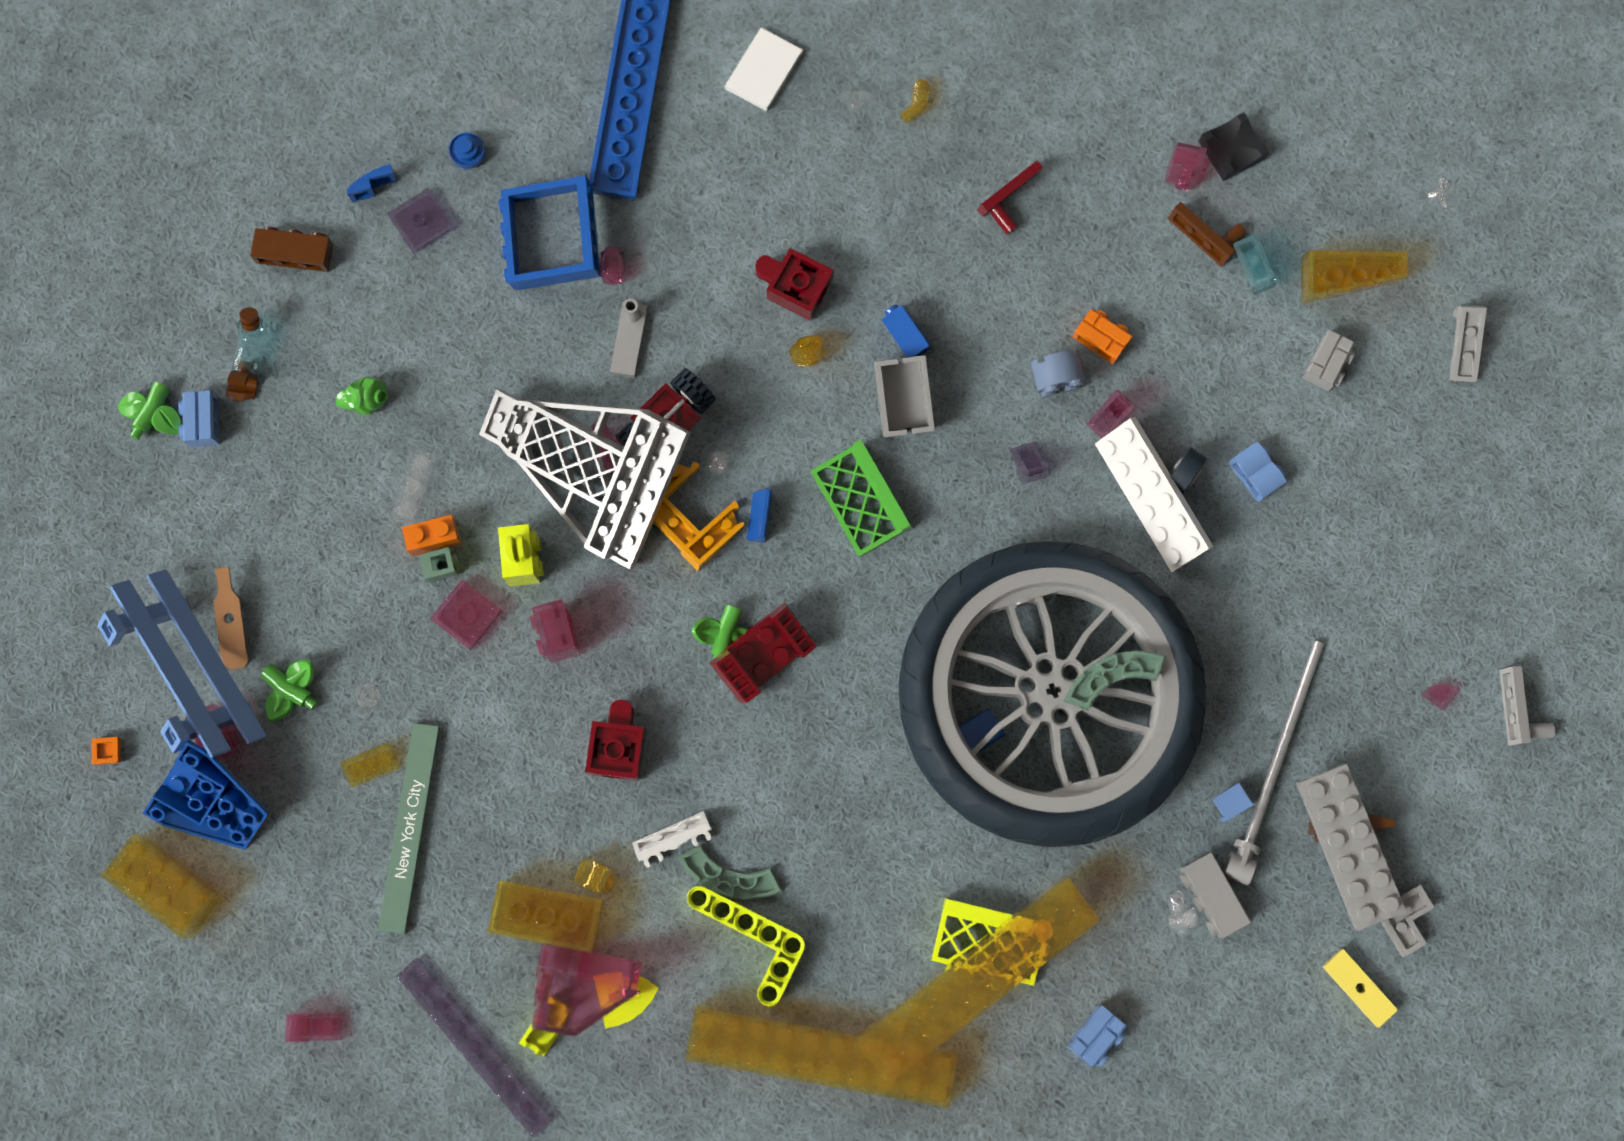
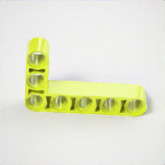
[687,886,805,1006]

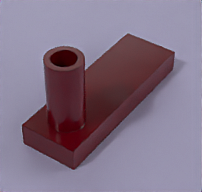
[977,160,1043,235]

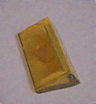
[340,743,400,788]

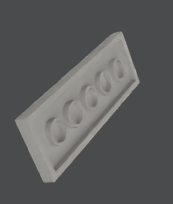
[1296,764,1406,931]

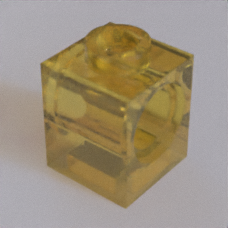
[573,857,616,894]

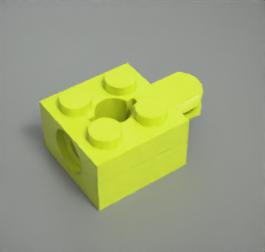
[498,524,544,587]

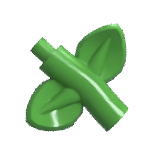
[118,382,182,440]
[691,605,748,659]
[261,659,318,722]

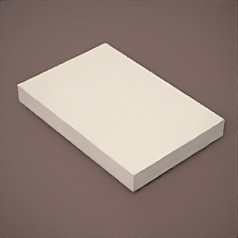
[725,28,803,111]

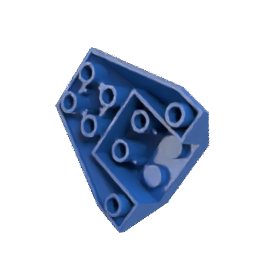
[142,740,269,850]

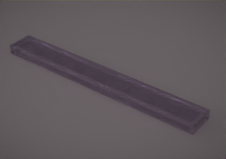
[396,958,554,1138]

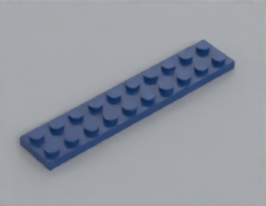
[589,0,671,200]

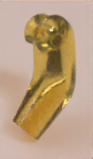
[900,79,929,124]

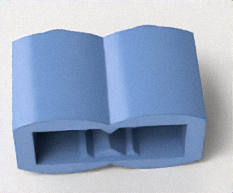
[1229,442,1287,502]

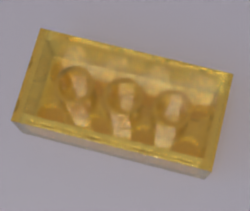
[100,833,224,939]
[487,880,605,952]

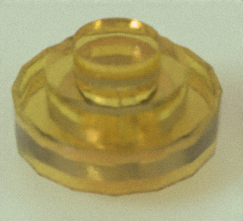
[789,336,826,366]

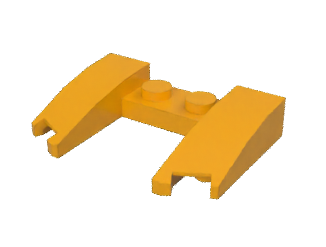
[653,462,745,571]

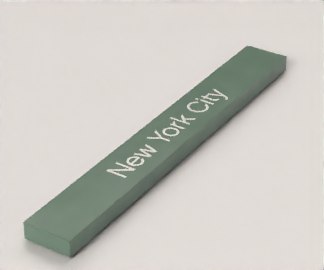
[378,723,440,934]

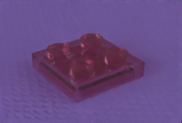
[430,579,503,651]

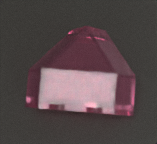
[532,943,642,1037]

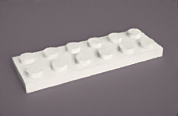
[1095,417,1214,572]

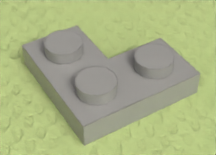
[1381,885,1435,957]

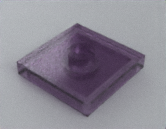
[387,188,455,255]

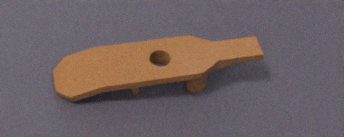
[214,567,249,670]

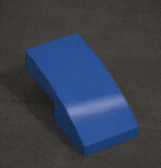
[346,164,397,203]

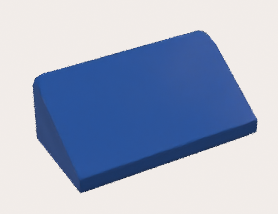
[747,489,772,543]
[959,709,1005,753]

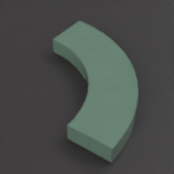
[1064,651,1166,711]
[677,845,782,900]

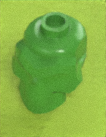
[335,376,388,415]

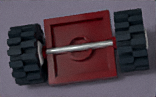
[616,368,716,447]

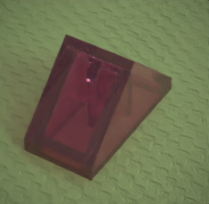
[1086,389,1136,439]

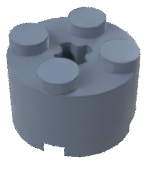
[1030,350,1086,398]

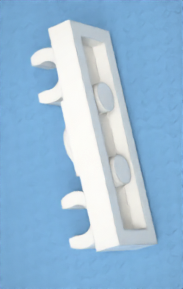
[633,811,711,867]

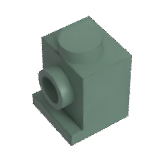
[419,547,461,584]

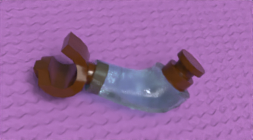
[226,307,267,402]

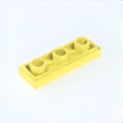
[1322,949,1398,1028]

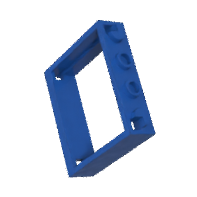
[498,175,601,290]

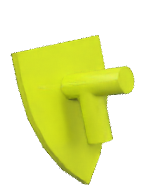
[594,972,659,1029]

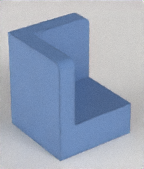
[1213,783,1253,823]

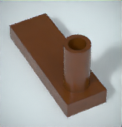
[1168,202,1247,267]

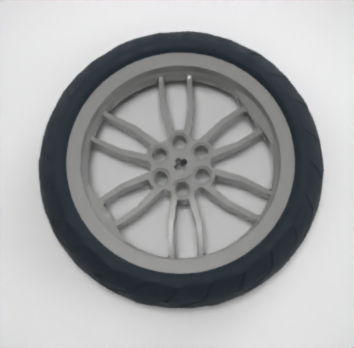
[899,541,1206,847]

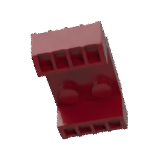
[709,602,817,703]

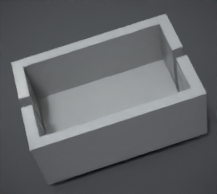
[874,355,935,437]

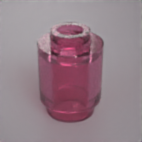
[600,246,625,285]

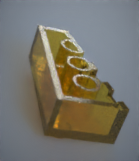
[1301,250,1408,305]

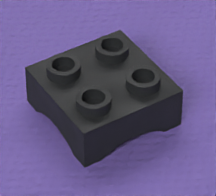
[1198,112,1269,182]

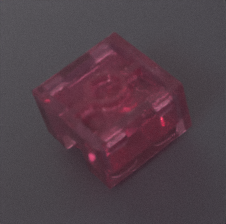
[530,599,581,664]

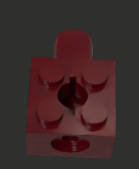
[755,248,834,321]
[585,699,646,781]

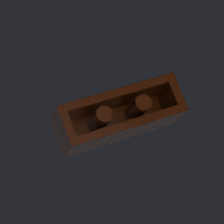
[250,226,334,272]

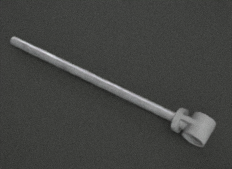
[1223,641,1324,886]

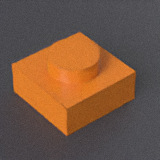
[92,737,121,765]

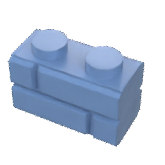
[178,390,219,447]
[1066,1005,1127,1068]

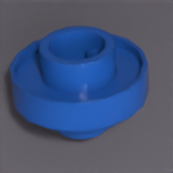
[449,132,486,169]

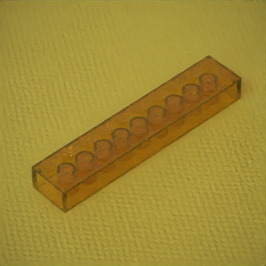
[853,877,1100,1085]
[685,1005,958,1108]

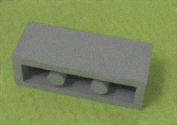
[1179,853,1251,938]

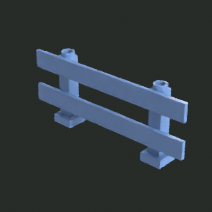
[97,570,267,758]

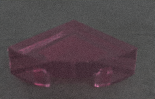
[1421,684,1458,710]

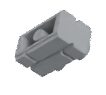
[1302,330,1355,391]

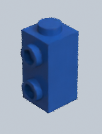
[881,304,934,357]

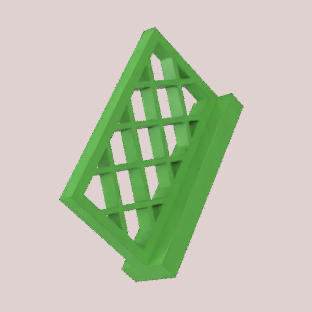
[811,439,913,557]

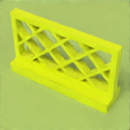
[931,898,1049,986]

